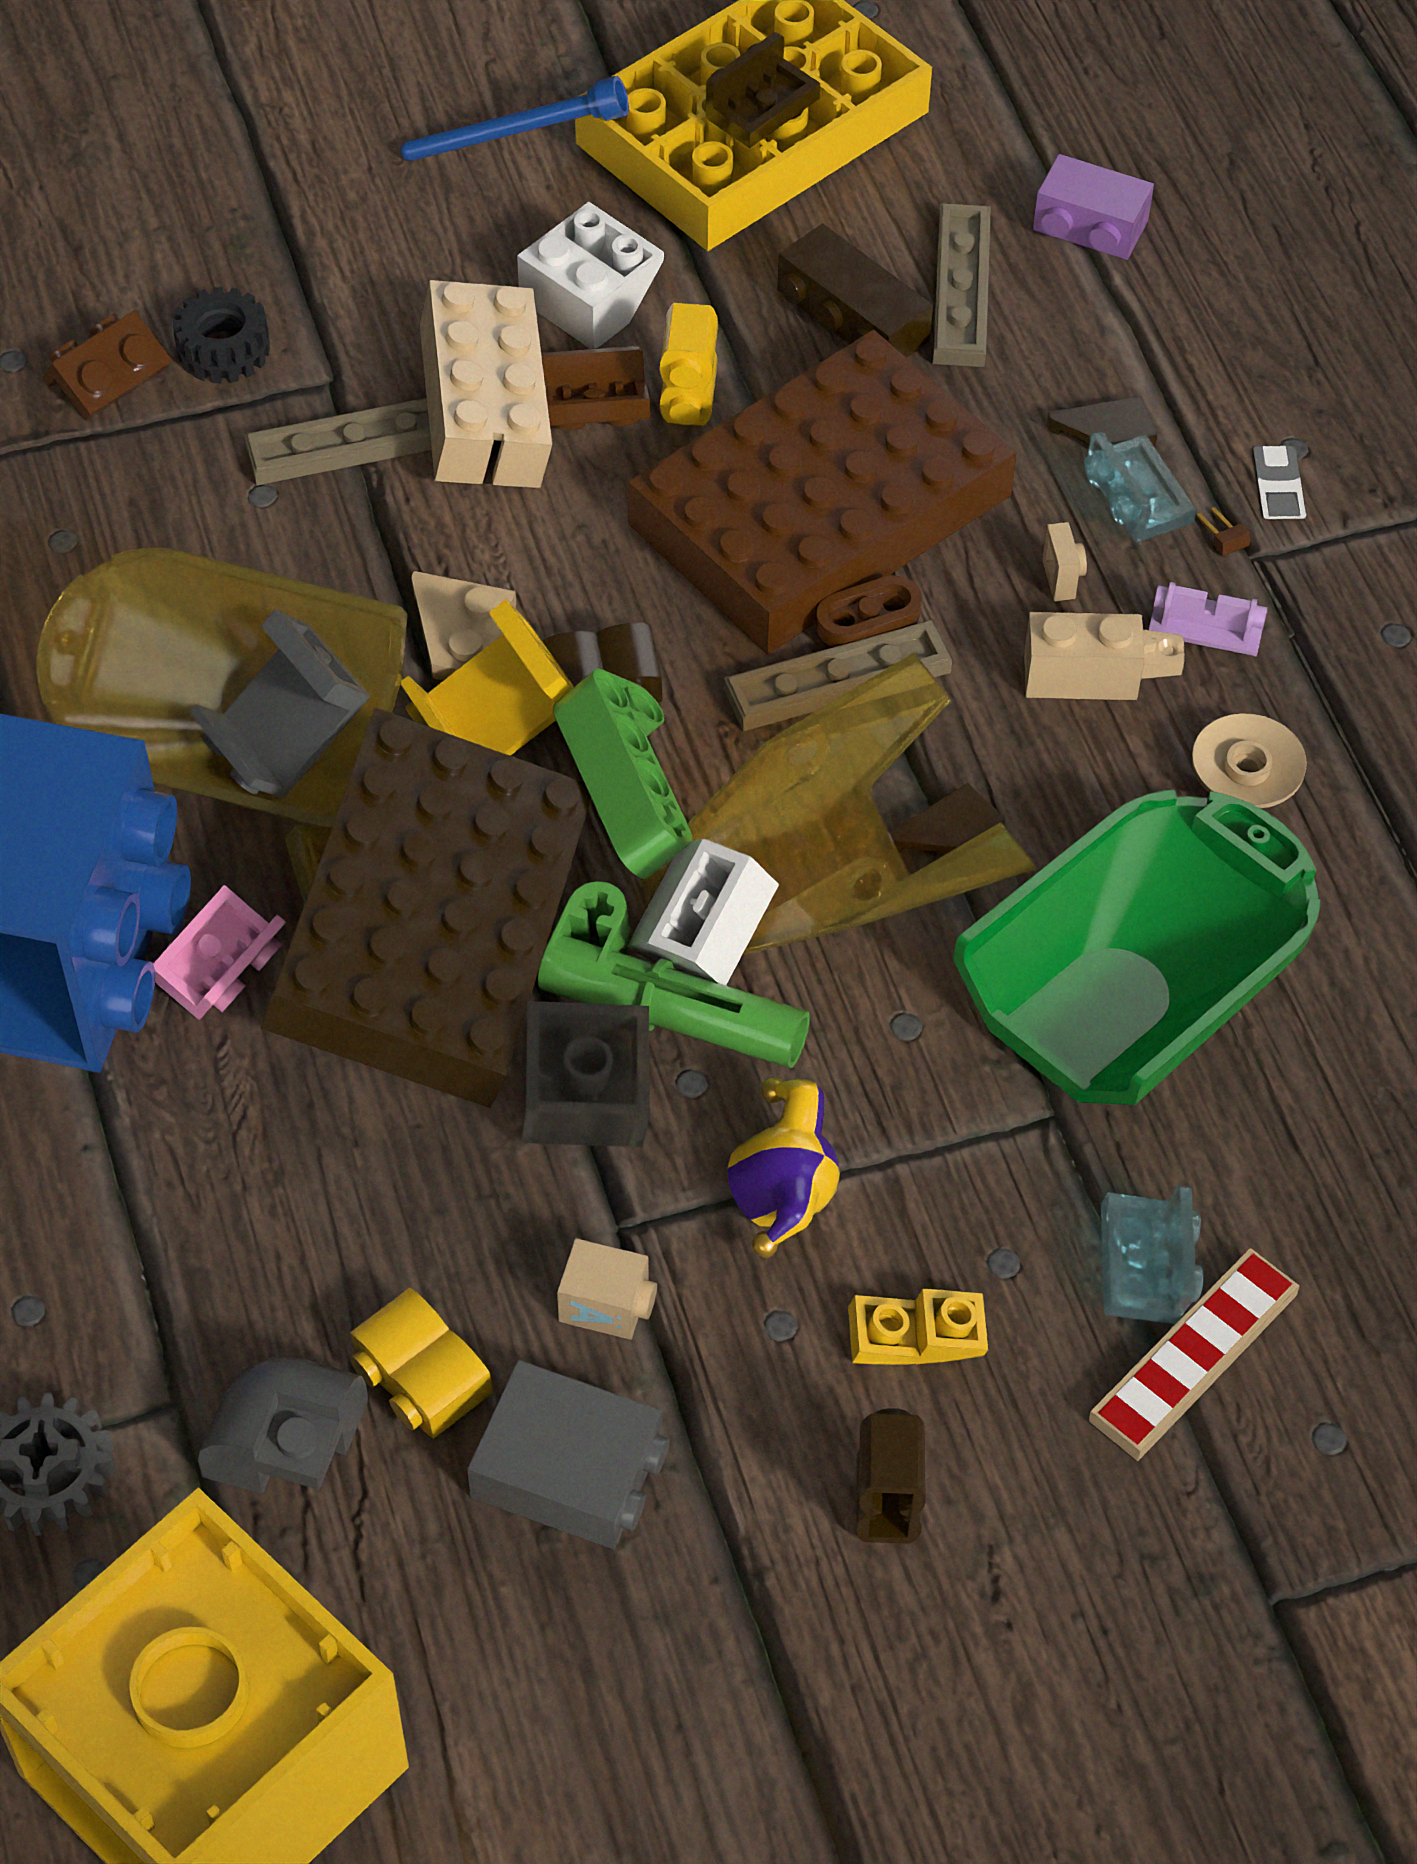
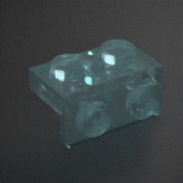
[1084,431,1196,543]
[1101,1185,1203,1324]

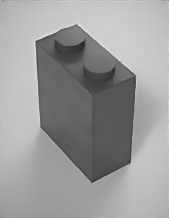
[467,1360,670,1550]

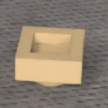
[1042,522,1087,601]

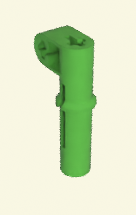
[538,881,810,1068]

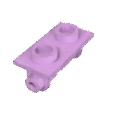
[1149,582,1268,656]

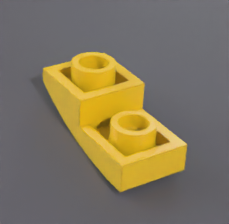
[848,1289,988,1365]

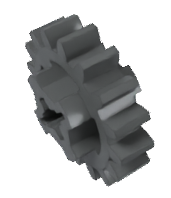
[0,1393,116,1535]

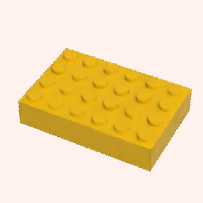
[575,0,932,251]

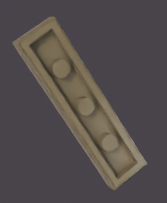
[933,203,991,367]
[244,398,432,485]
[724,620,952,731]

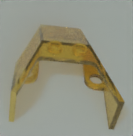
[640,652,1037,955]

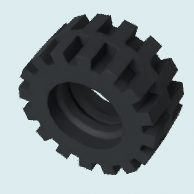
[173,286,270,384]

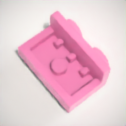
[153,885,286,1020]

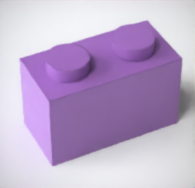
[1033,154,1154,260]

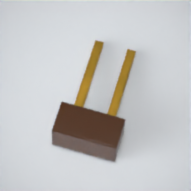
[1196,507,1251,557]

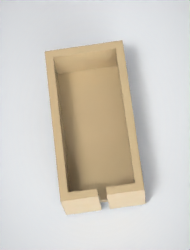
[420,280,552,488]

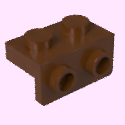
[43,310,173,421]
[541,346,651,430]

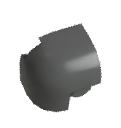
[198,1357,368,1494]

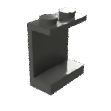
[189,609,371,799]

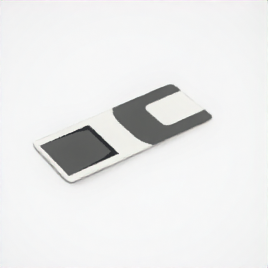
[1254,446,1306,519]

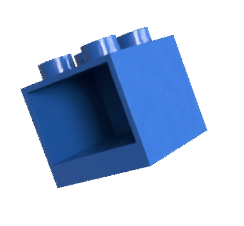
[0,714,191,1073]

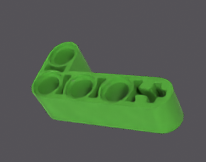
[553,668,692,879]

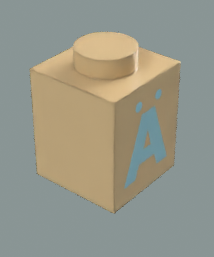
[557,1238,657,1340]

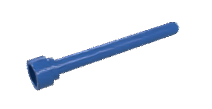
[400,76,629,161]

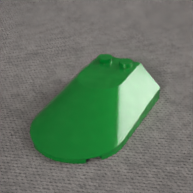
[953,790,1321,1105]

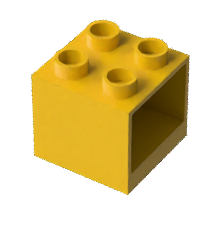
[0,1487,409,1864]

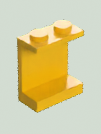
[400,599,574,756]

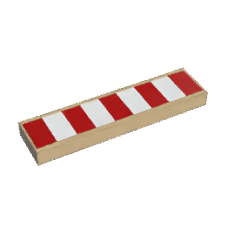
[1089,1248,1299,1461]

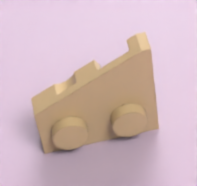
[411,571,516,680]

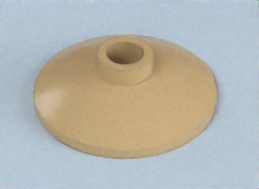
[1192,713,1307,808]

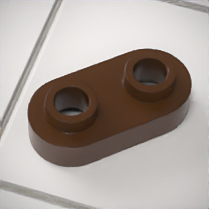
[816,575,922,647]

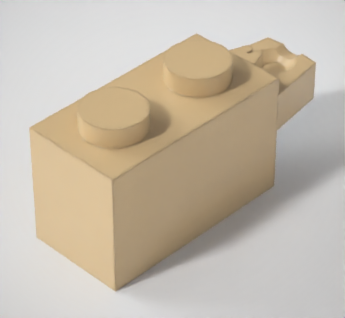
[1024,612,1185,700]

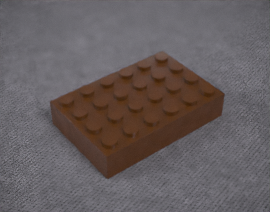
[628,330,1017,655]

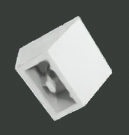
[517,202,664,349]
[627,838,779,985]

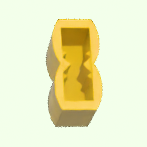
[660,303,718,426]
[350,1288,493,1439]

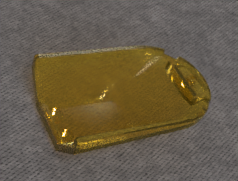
[37,548,407,830]

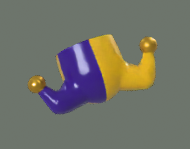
[727,1077,840,1258]

